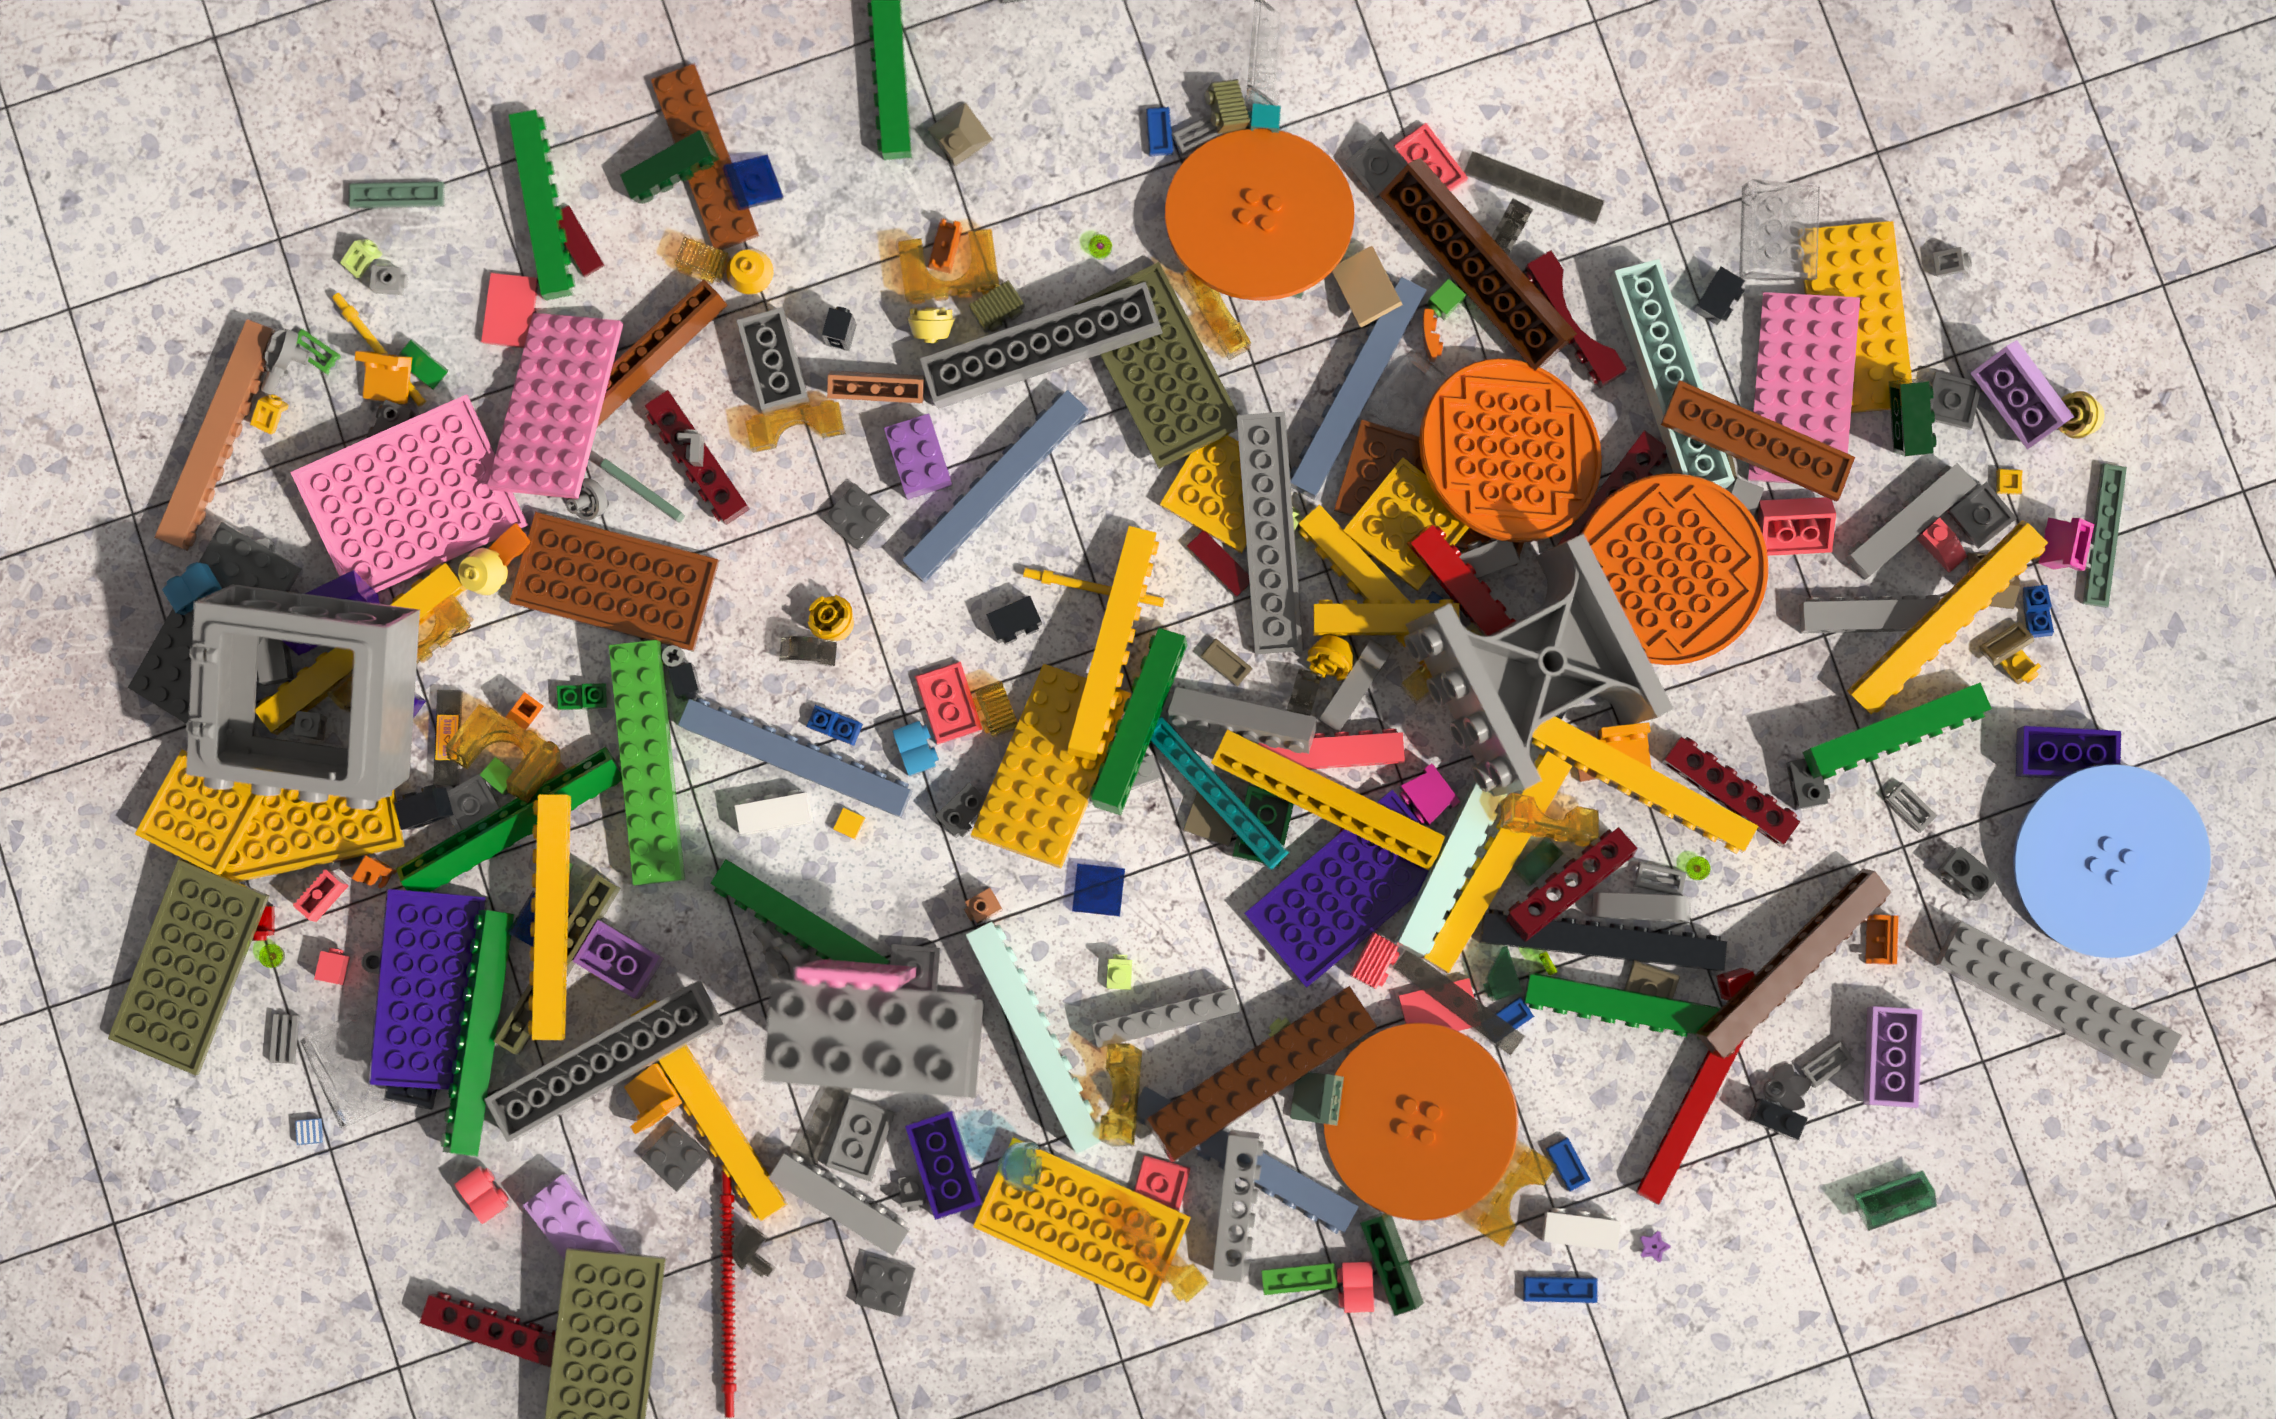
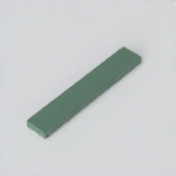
[2083,463,2127,608]

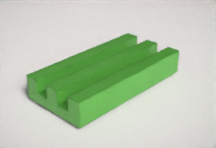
[296,328,341,375]

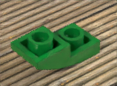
[398,339,449,390]
[557,683,607,711]

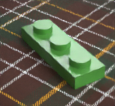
[1261,1263,1337,1295]

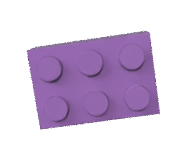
[884,413,953,500]
[572,920,664,1000]

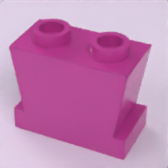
[2039,517,2094,571]
[1399,763,1461,826]

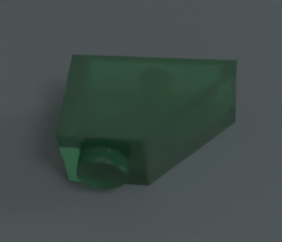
[1512,836,1564,886]
[1483,946,1523,1001]

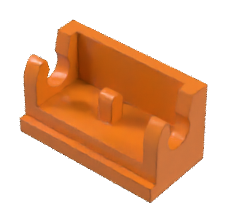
[928,219,962,274]
[352,855,397,889]
[1865,915,1899,965]

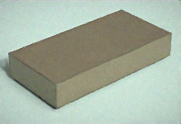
[1979,621,2034,666]
[1200,638,1253,687]

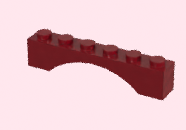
[1524,250,1627,388]

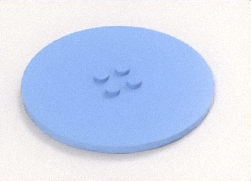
[2013,764,2211,958]

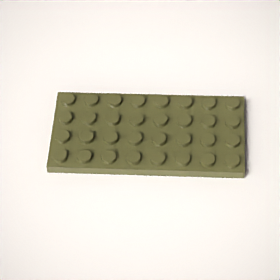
[1074,262,1238,469]
[108,859,270,1076]
[545,1248,666,1419]

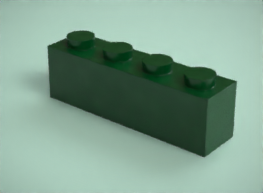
[620,130,719,204]
[1360,1213,1424,1316]

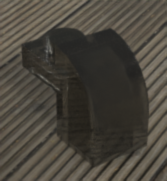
[1492,198,1533,256]
[779,636,837,667]
[1286,668,1322,716]
[732,1223,776,1277]

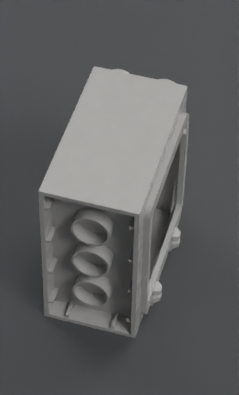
[186,584,420,809]

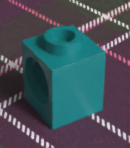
[1247,103,1281,133]

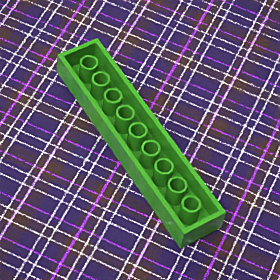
[609,640,685,885]

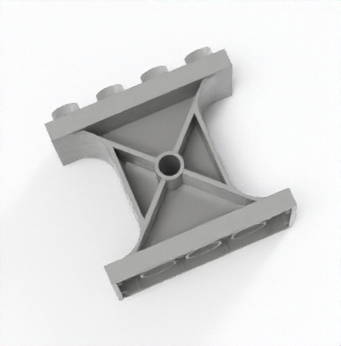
[1404,534,1674,797]
[762,979,985,1098]

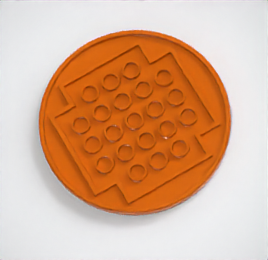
[1165,129,1355,301]
[1419,359,1602,542]
[1581,473,1768,665]
[1324,1023,1518,1221]

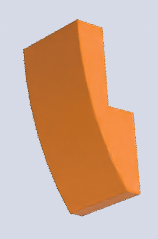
[1422,308,1443,363]
[488,523,531,566]

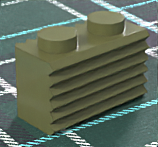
[1205,79,1250,134]
[969,280,1025,333]

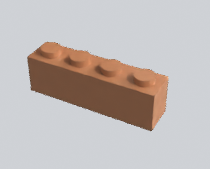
[827,370,925,403]

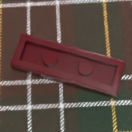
[559,205,605,277]
[1187,531,1250,597]

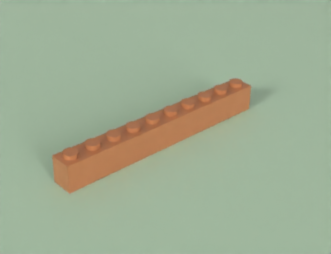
[155,319,276,551]

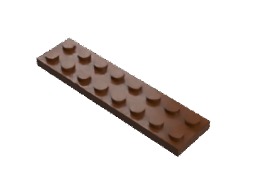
[651,63,759,252]
[1661,380,1855,502]

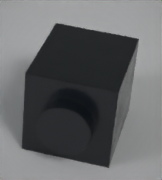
[668,662,702,701]

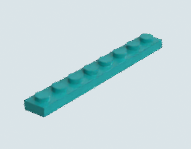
[1151,717,1289,869]

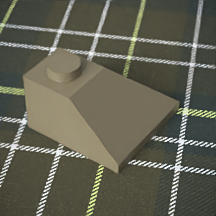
[928,102,993,167]

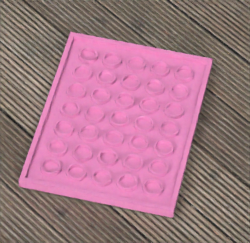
[290,394,528,593]

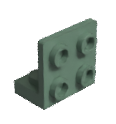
[1290,1072,1344,1125]

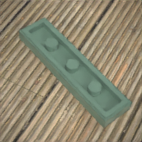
[349,181,444,209]
[600,458,685,523]

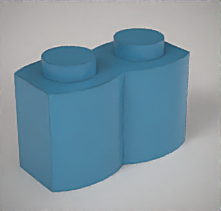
[162,562,222,615]
[892,721,939,777]

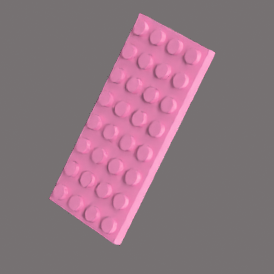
[1748,292,1860,487]
[487,313,623,499]
[796,959,916,991]

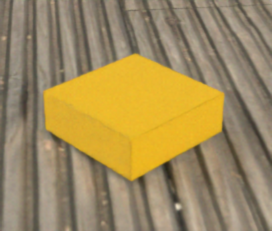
[1996,469,2022,495]
[833,808,866,840]

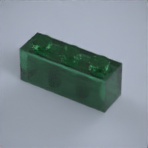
[1854,1170,1937,1231]

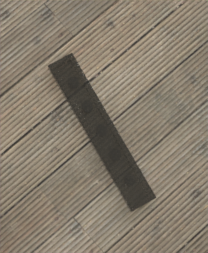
[1464,151,1604,224]
[1393,950,1525,1056]

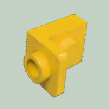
[250,395,289,435]
[1999,649,2041,684]

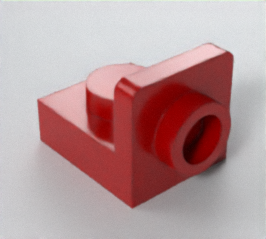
[252,906,275,941]

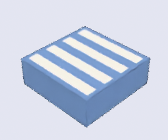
[295,1118,323,1145]

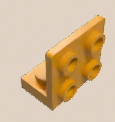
[355,351,412,404]
[1598,722,1651,768]
[624,1063,682,1134]

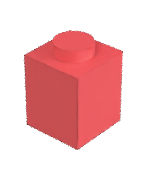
[314,948,350,985]

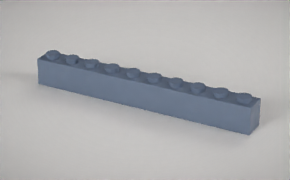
[1290,277,1426,500]
[902,390,1089,583]
[678,697,912,818]
[1131,1086,1359,1234]

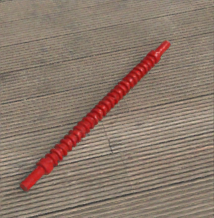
[719,1170,737,1418]

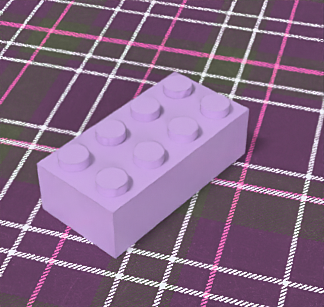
[1970,340,2074,450]
[1863,1006,1922,1108]
[523,1174,625,1260]

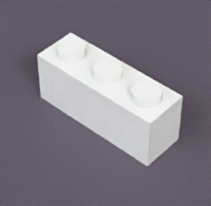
[735,790,813,836]
[1542,1207,1621,1251]

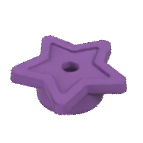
[1640,1230,1671,1263]

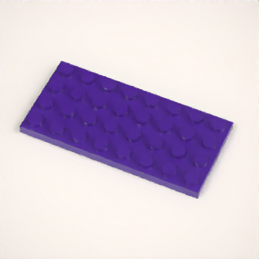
[1244,790,1429,988]
[368,889,485,1090]

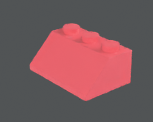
[1757,497,1836,556]

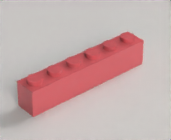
[1258,729,1405,770]

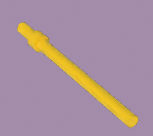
[332,293,426,407]
[1023,568,1165,607]

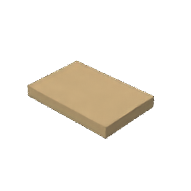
[1332,245,1403,327]

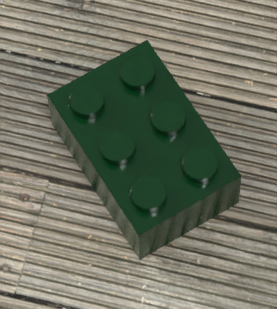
[1889,378,1937,456]
[1232,786,1294,869]

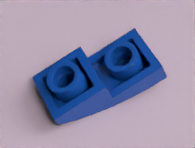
[2022,585,2054,638]
[806,705,863,746]

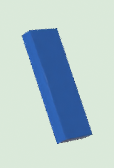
[1523,1276,1598,1303]

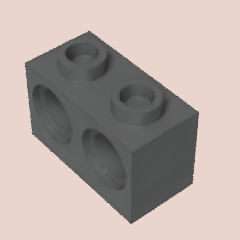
[1938,846,1999,901]

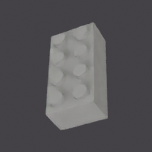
[737,307,810,416]

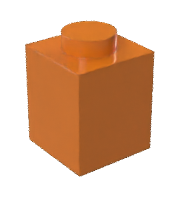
[505,692,544,731]

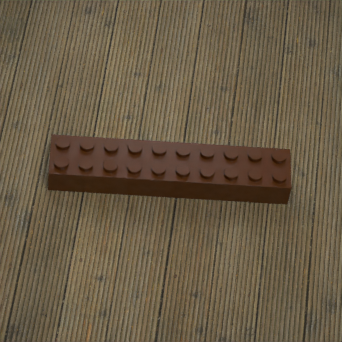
[1379,158,1577,371]
[1145,985,1377,1163]

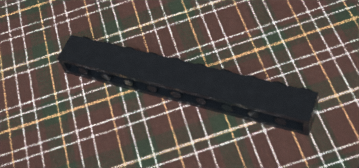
[1480,909,1727,971]

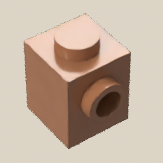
[964,888,1003,924]

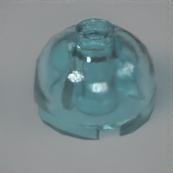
[998,1142,1042,1191]

